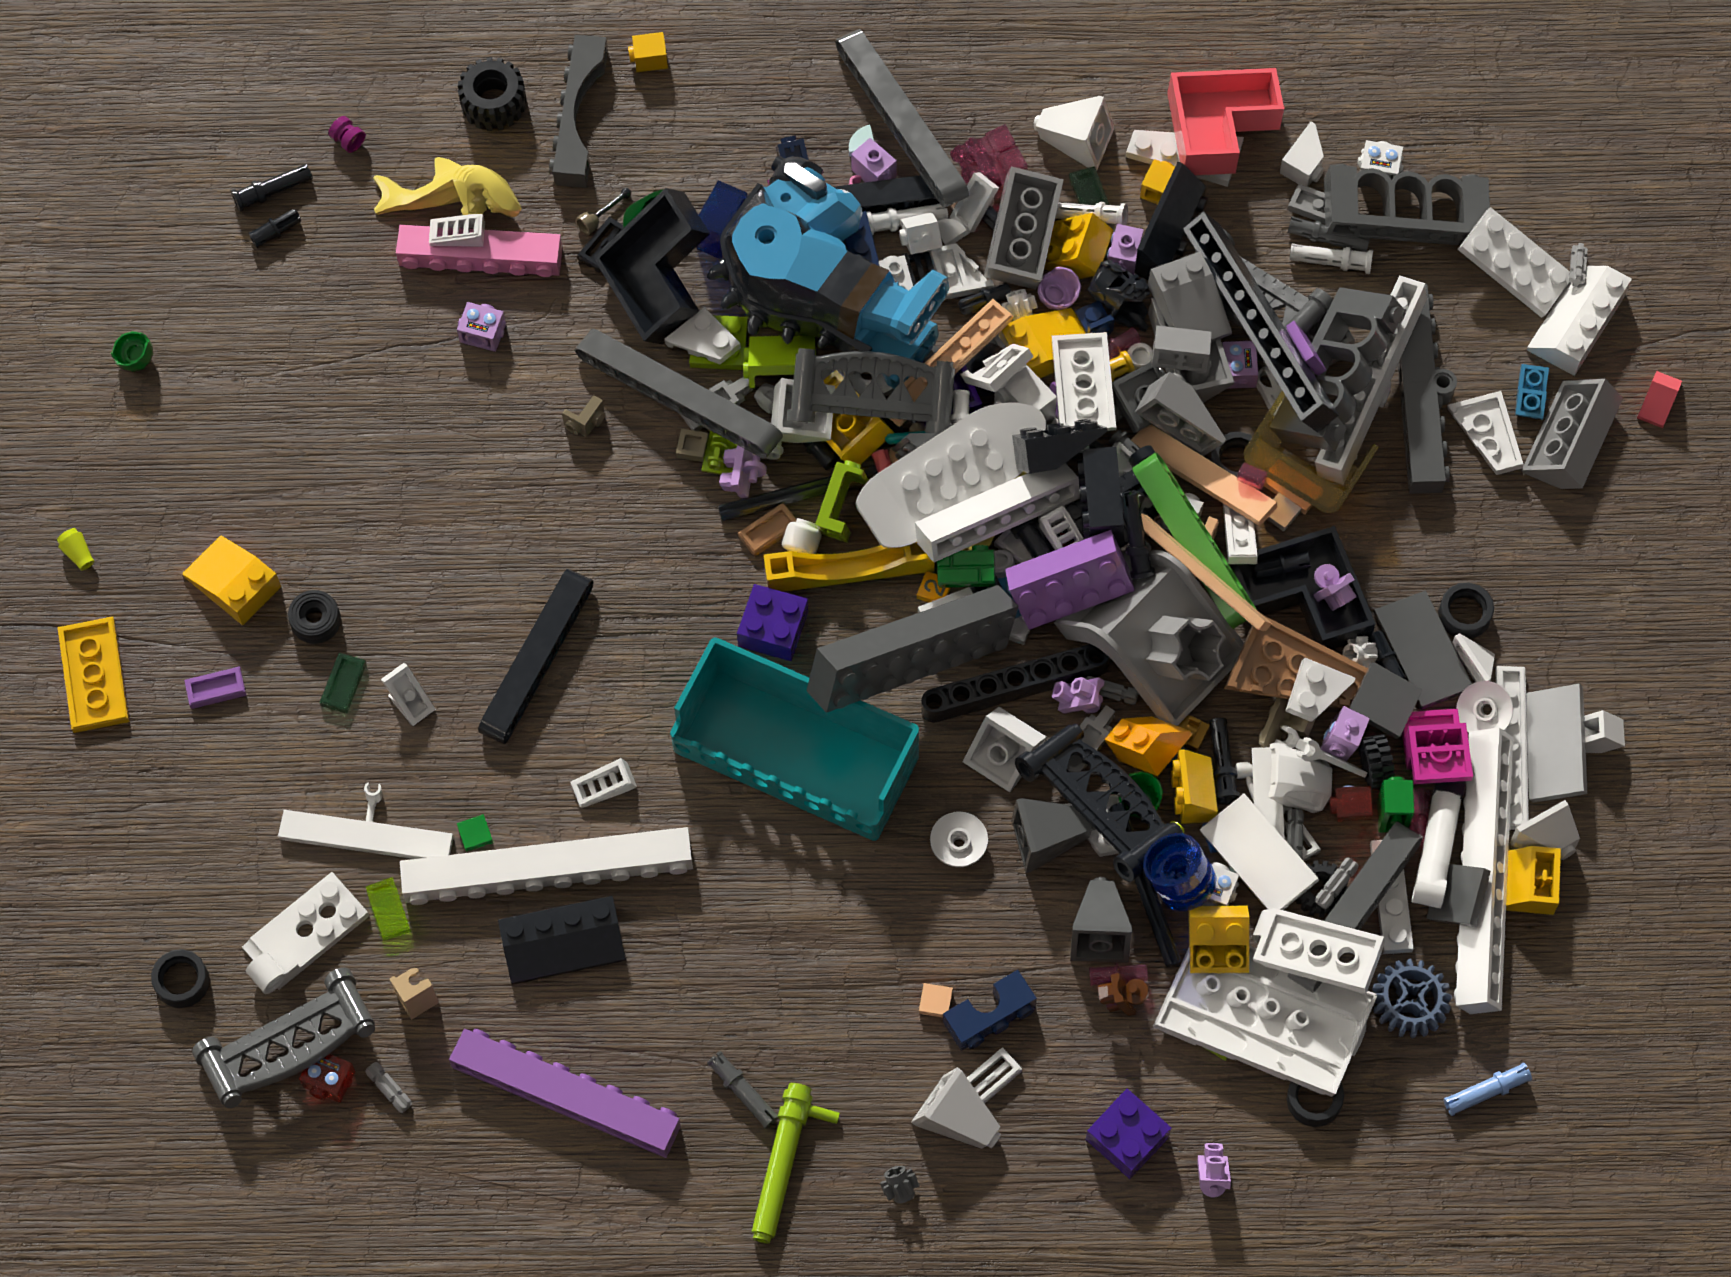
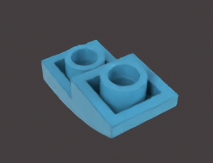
[1515,364,1549,420]

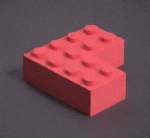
[1167,68,1284,175]

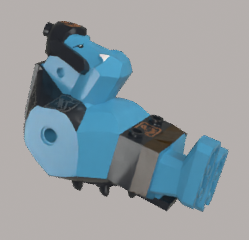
[707,156,949,389]

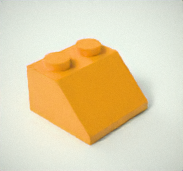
[1104,716,1193,776]

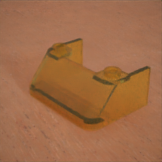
[1244,389,1379,513]

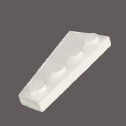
[1126,130,1244,187]

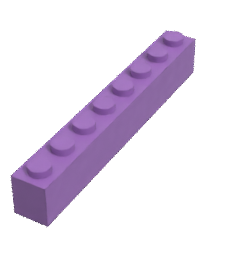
[449,1028,681,1158]

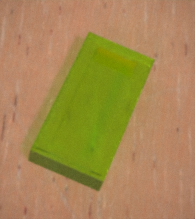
[365,877,411,941]

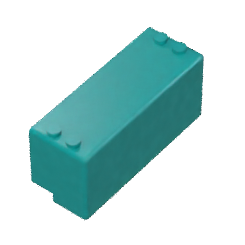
[670,637,919,841]

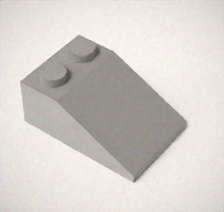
[1148,251,1232,342]
[1135,371,1226,456]

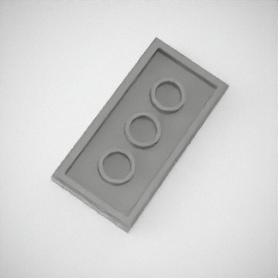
[1526,684,1587,803]

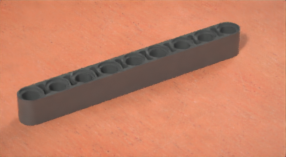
[835,29,969,208]
[574,329,783,459]

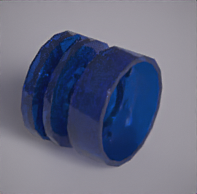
[1143,833,1217,911]

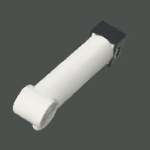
[1412,781,1466,909]

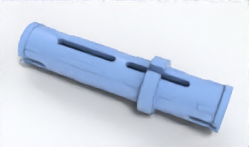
[1443,1063,1532,1116]

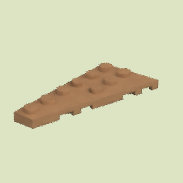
[1224,615,1368,708]

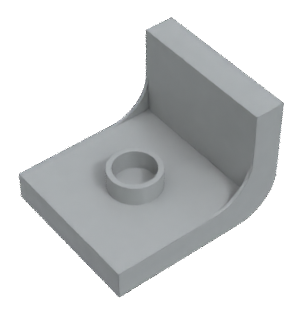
[1054,550,1244,726]

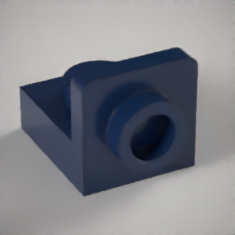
[775,135,809,160]
[1075,301,1115,336]

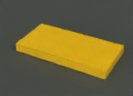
[57,617,130,733]

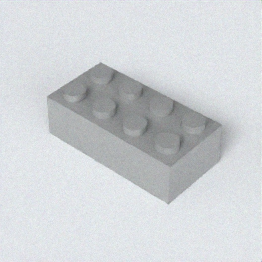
[984,166,1063,290]

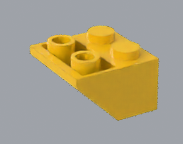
[1044,212,1113,279]
[1171,749,1218,824]
[1506,846,1561,915]
[1189,906,1249,973]

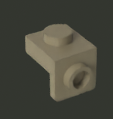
[562,395,605,437]

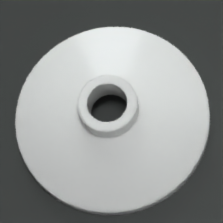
[1457,681,1513,733]
[930,812,988,867]

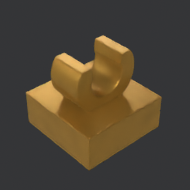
[1178,715,1210,752]

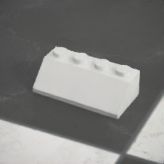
[1527,266,1632,376]

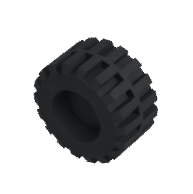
[457,57,527,131]

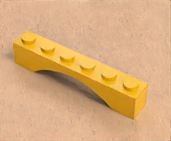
[764,542,935,592]

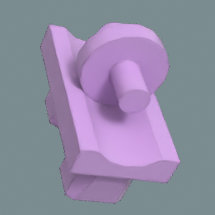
[719,445,767,498]
[1313,564,1356,611]
[1052,677,1105,714]
[1197,1143,1231,1197]

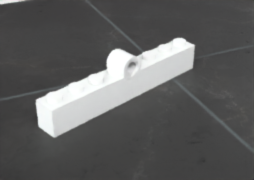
[1315,275,1427,485]

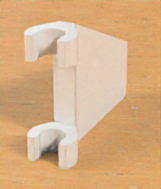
[1275,725,1367,778]

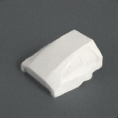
[1268,743,1332,813]

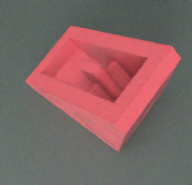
[1637,371,1682,428]

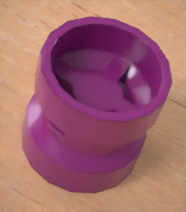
[328,116,366,153]

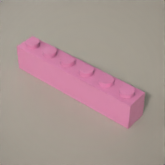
[396,225,563,277]

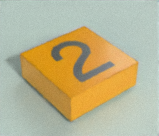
[917,571,951,603]

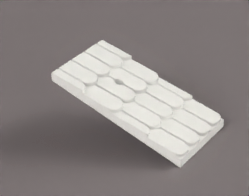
[1153,946,1377,1097]

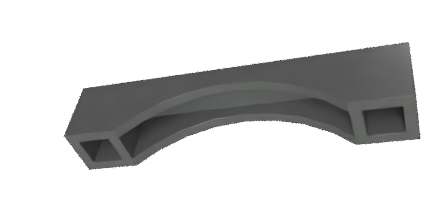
[549,34,608,188]

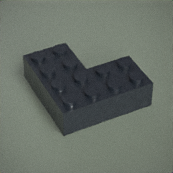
[593,188,710,345]
[1229,526,1376,650]

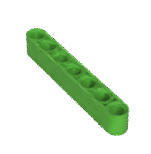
[1132,452,1257,629]

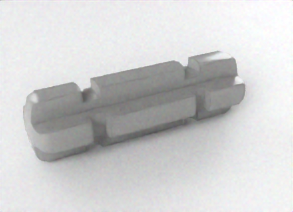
[1569,243,1588,287]
[1315,857,1359,909]
[366,1062,412,1113]

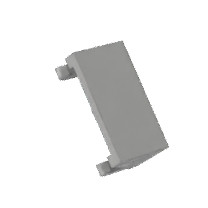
[1152,325,1211,372]

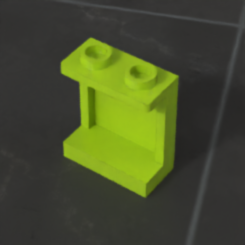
[743,335,816,388]
[815,460,868,543]

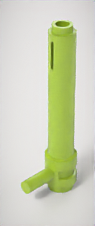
[751,1083,840,1244]

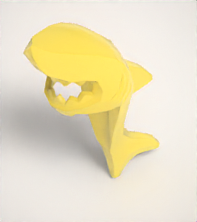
[373,157,522,218]

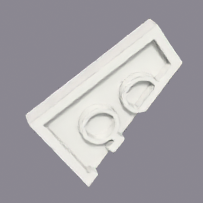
[1447,391,1523,475]

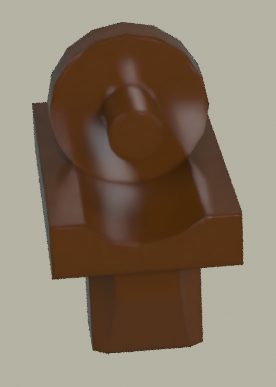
[1098,973,1150,1016]

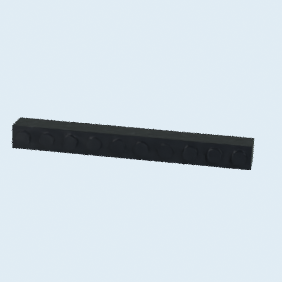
[1183,212,1339,433]

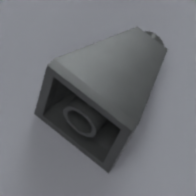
[1011,798,1096,873]
[1070,877,1132,963]

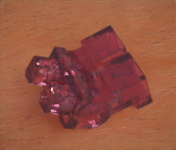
[950,124,1028,188]

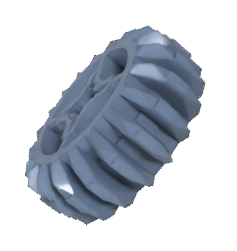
[1372,958,1452,1038]

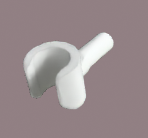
[1235,762,1254,801]
[364,783,383,822]

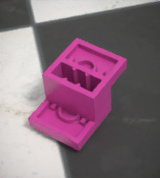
[1402,709,1473,784]

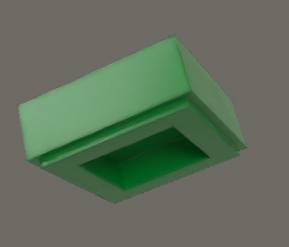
[456,814,493,852]

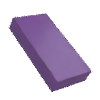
[1286,321,1326,376]
[184,667,247,709]

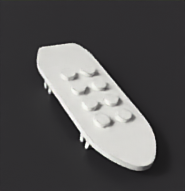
[856,403,1046,548]

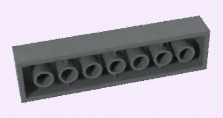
[806,585,1019,713]

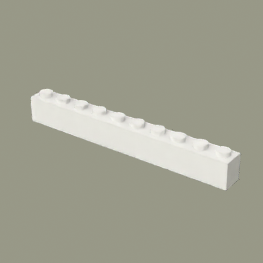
[1454,727,1513,1014]
[400,827,693,905]

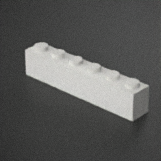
[915,463,1080,562]

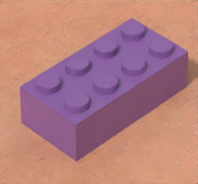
[1005,530,1135,630]

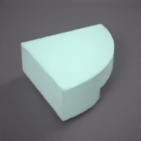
[849,125,873,157]

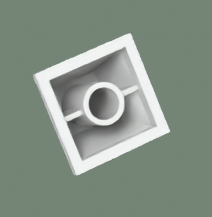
[1034,96,1115,171]
[911,1067,1001,1148]

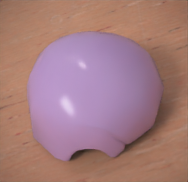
[1037,267,1081,310]

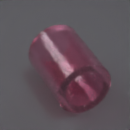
[1237,463,1268,490]

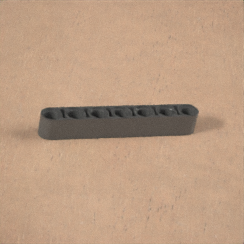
[1287,822,1423,993]

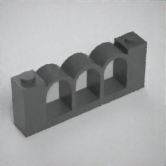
[1324,164,1490,245]
[1270,287,1405,452]

